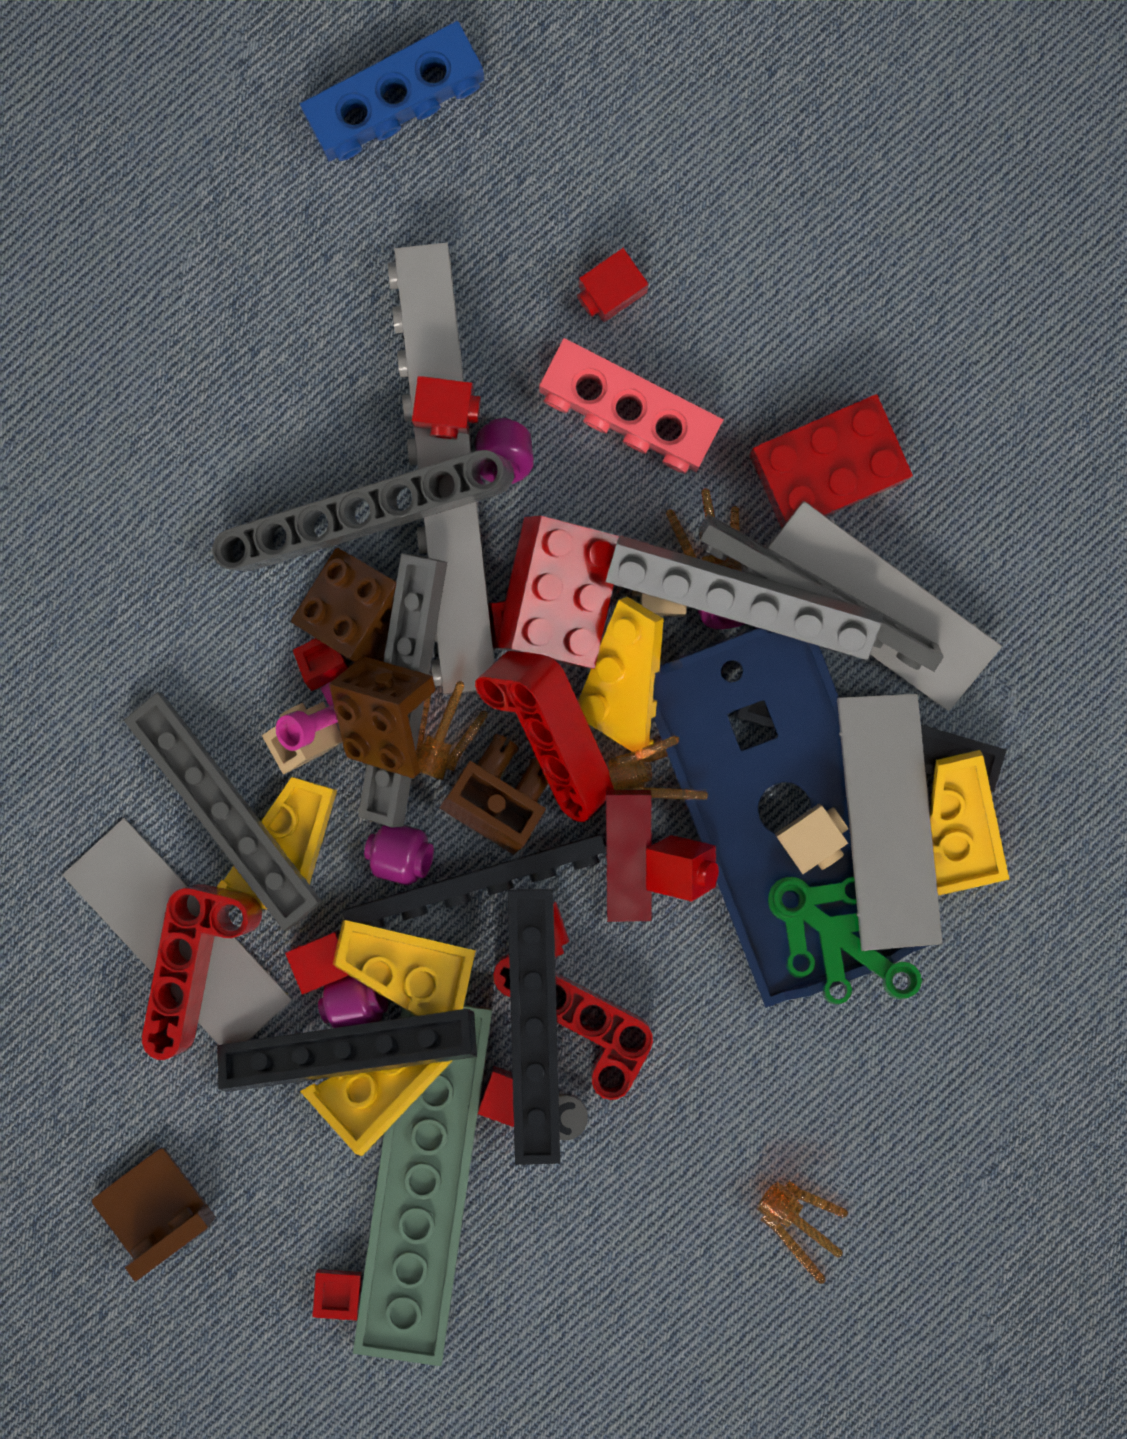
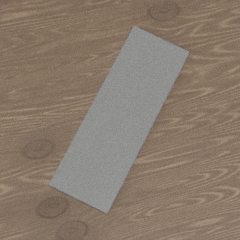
[767,501,1002,711]
[837,694,943,951]
[62,818,292,1045]

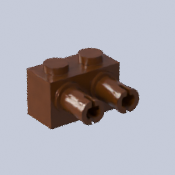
[439,734,549,855]

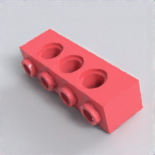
[539,338,724,474]

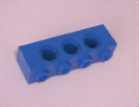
[300,20,484,162]

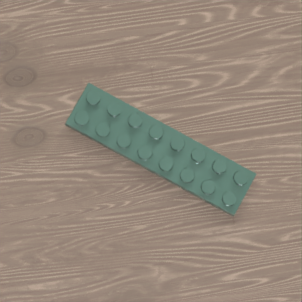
[353,1004,493,1366]

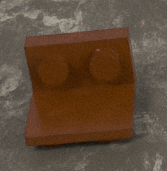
[291,548,396,662]
[329,656,436,778]
[92,1147,216,1282]

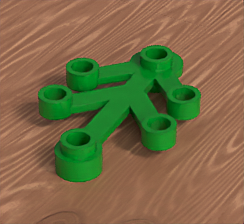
[768,877,922,1005]

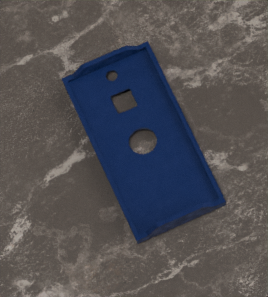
[653,627,930,1008]

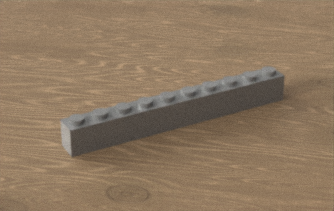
[387,242,495,695]

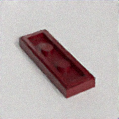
[606,790,652,922]

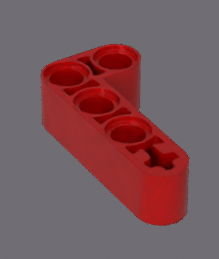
[475,651,615,822]
[142,884,262,1060]
[493,953,653,1100]

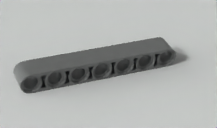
[212,450,514,572]

